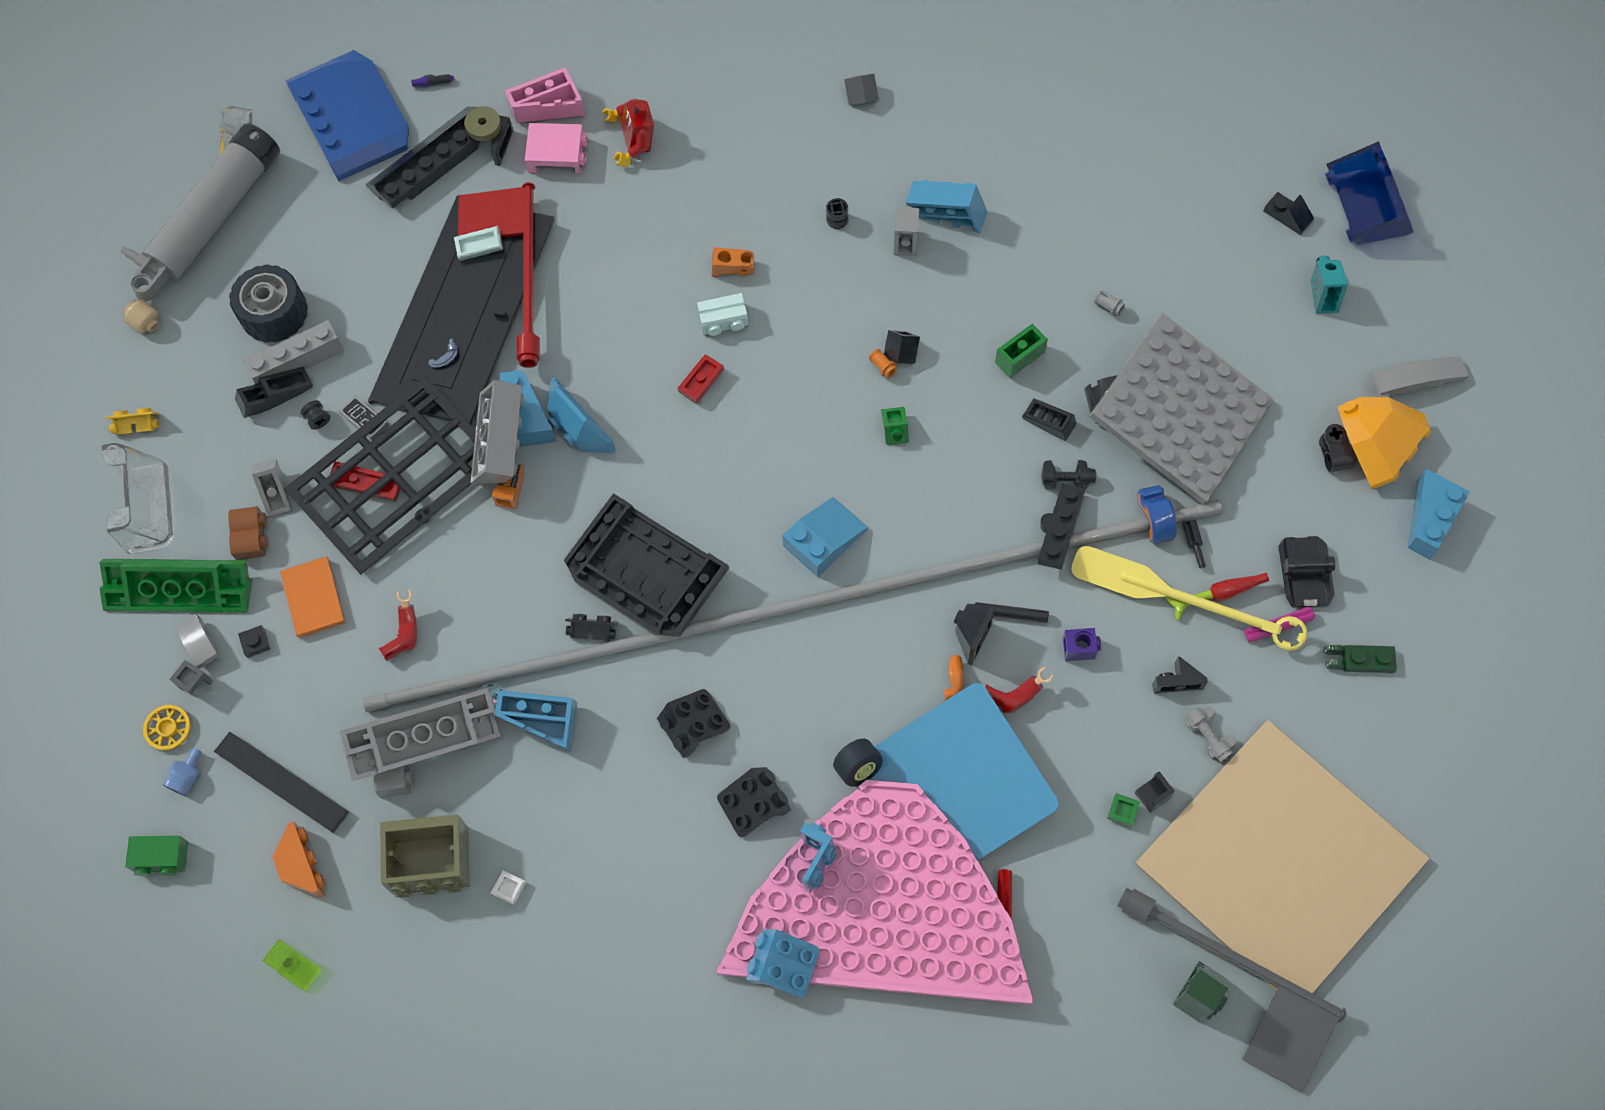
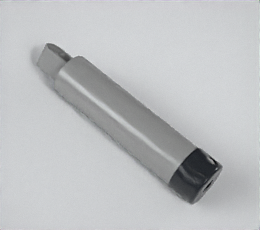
[121,123,280,302]

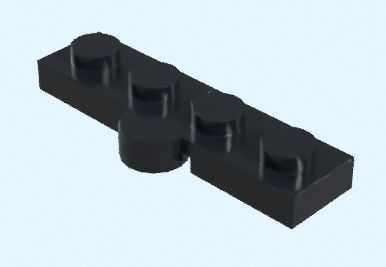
[1038,484,1085,570]

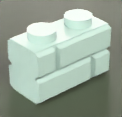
[697,293,748,336]

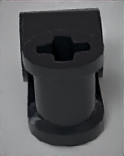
[1319,424,1356,473]

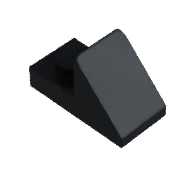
[1263,191,1314,235]
[1152,656,1208,694]

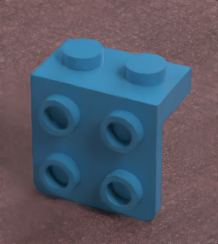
[800,822,837,893]
[746,929,820,998]

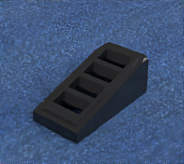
[491,115,514,166]
[1022,398,1077,441]

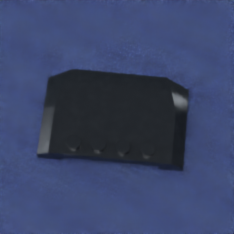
[564,493,729,637]

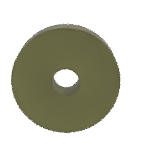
[464,106,501,141]

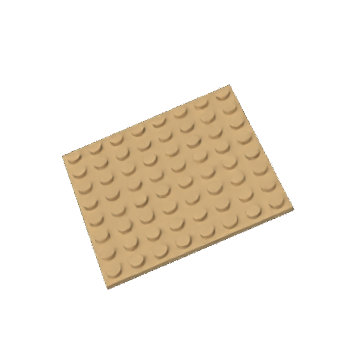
[1135,720,1430,993]

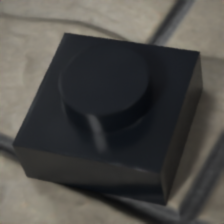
[238,625,271,658]

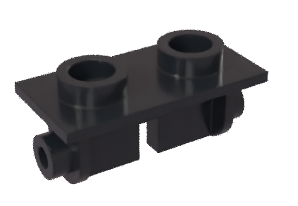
[565,614,618,641]

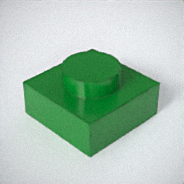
[1107,793,1140,828]

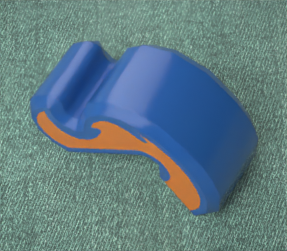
[1137,485,1177,545]

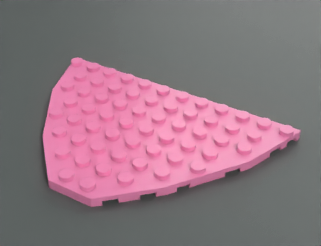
[717,780,1033,1005]

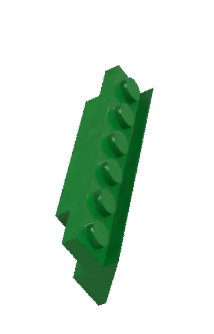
[99,559,253,612]

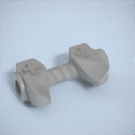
[1186,707,1236,762]

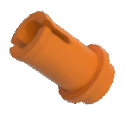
[869,349,897,378]

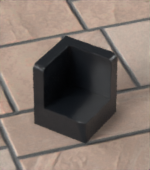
[884,330,920,364]
[1134,771,1175,813]

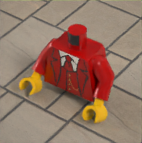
[602,99,654,168]

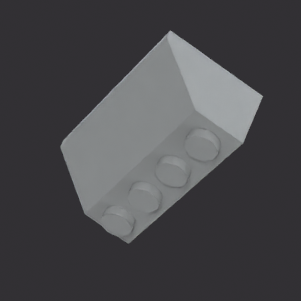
[471,380,524,484]

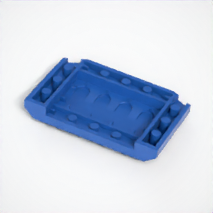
[285,50,409,182]

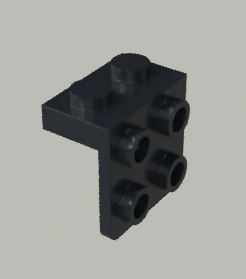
[657,689,730,758]
[717,767,792,837]

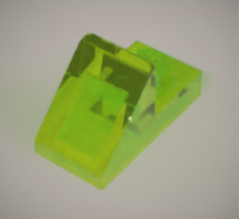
[262,939,321,991]

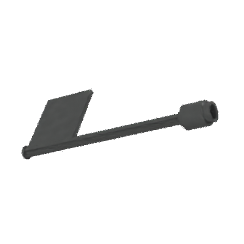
[1117,888,1347,1092]

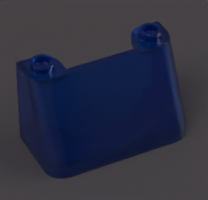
[1325,141,1414,245]

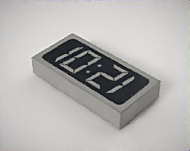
[339,395,389,441]

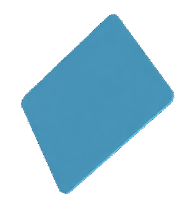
[870,683,1059,861]

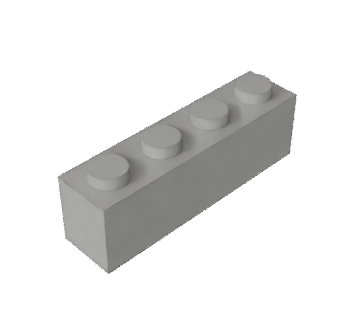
[243,320,344,384]

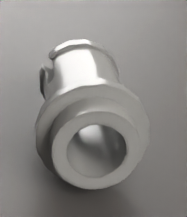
[1094,290,1125,316]

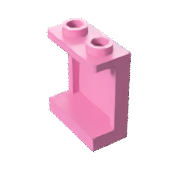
[525,123,588,174]

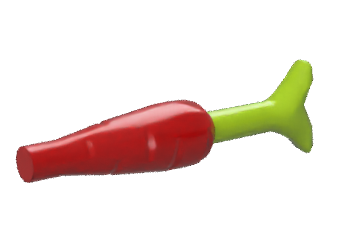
[1164,573,1269,621]

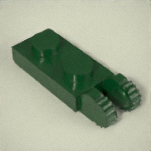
[1324,645,1397,673]

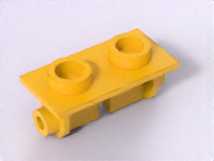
[105,408,160,435]

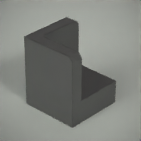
[844,73,879,105]
[169,660,213,695]

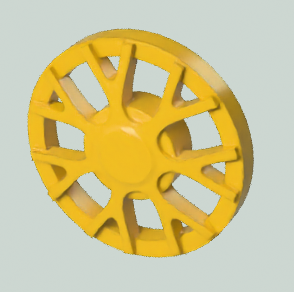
[143,705,191,751]

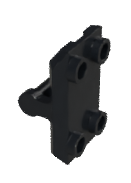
[1278,536,1336,608]

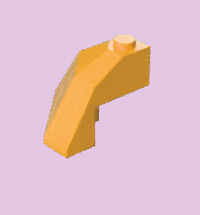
[1338,397,1431,490]

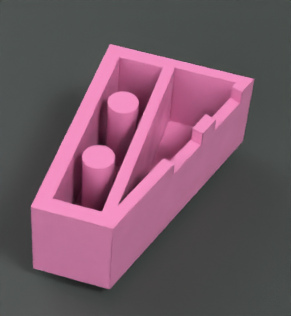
[505,67,585,123]

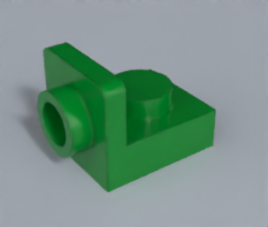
[881,407,909,445]

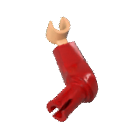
[378,589,417,661]
[985,667,1053,713]

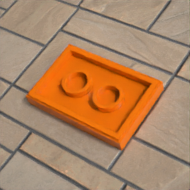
[280,556,346,638]

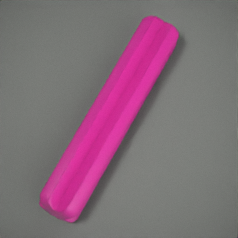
[1244,607,1315,643]

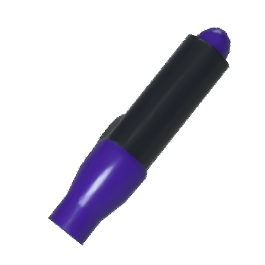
[411,74,454,87]

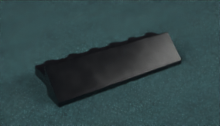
[366,106,485,209]

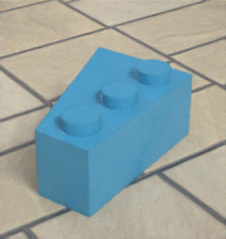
[906,180,987,233]
[500,370,556,447]
[1408,468,1470,560]
[495,690,578,752]

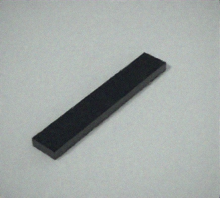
[214,731,349,833]

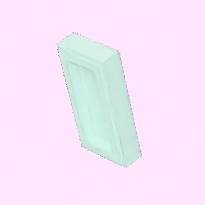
[454,226,503,261]

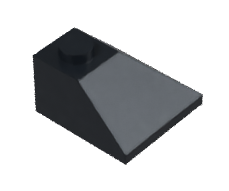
[954,604,996,666]

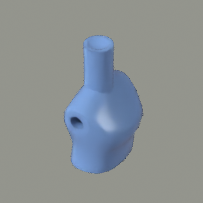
[162,748,202,797]

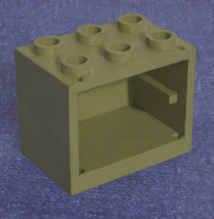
[380,814,470,898]

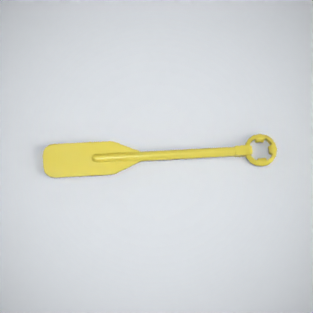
[1071,546,1308,651]

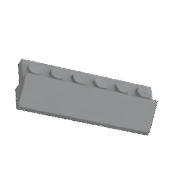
[339,688,501,782]

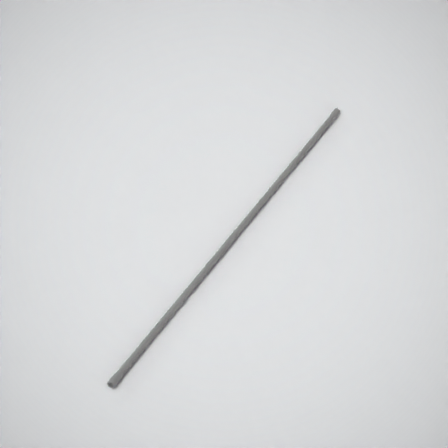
[363,500,1222,712]

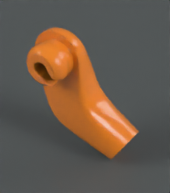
[944,655,964,700]

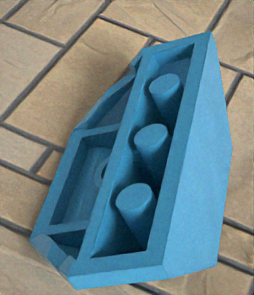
[547,377,615,453]

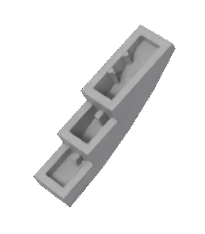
[1371,356,1469,395]

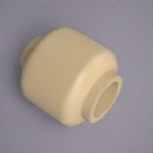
[123,300,159,334]

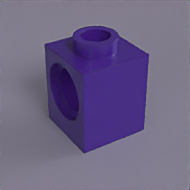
[1062,628,1101,661]

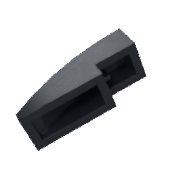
[235,367,313,418]

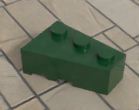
[1172,961,1228,1023]

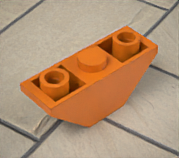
[272,821,326,898]

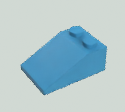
[782,497,868,577]

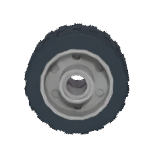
[229,264,308,342]

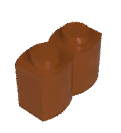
[228,506,269,560]

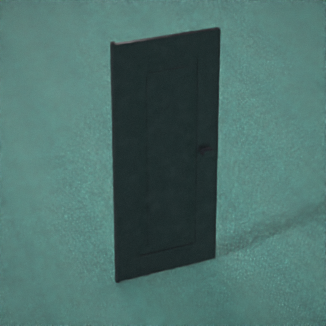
[368,195,555,425]

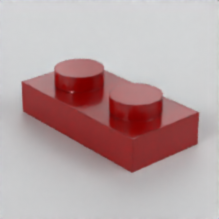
[678,354,724,404]

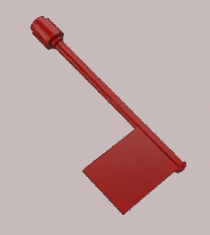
[458,182,540,368]

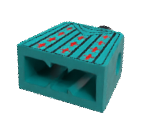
[1311,255,1348,313]

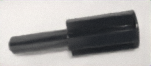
[1182,520,1206,569]

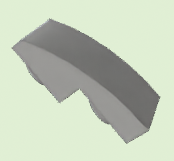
[176,614,219,669]

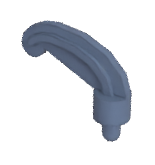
[428,339,458,368]

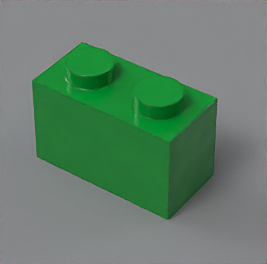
[995,323,1048,378]
[125,836,188,876]

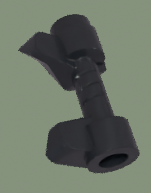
[1041,460,1096,489]

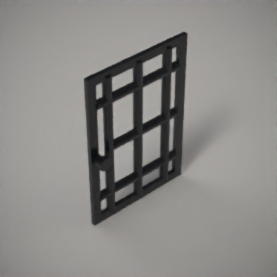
[284,376,476,575]

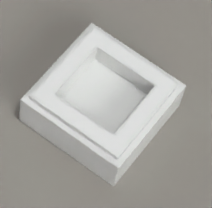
[491,870,526,906]

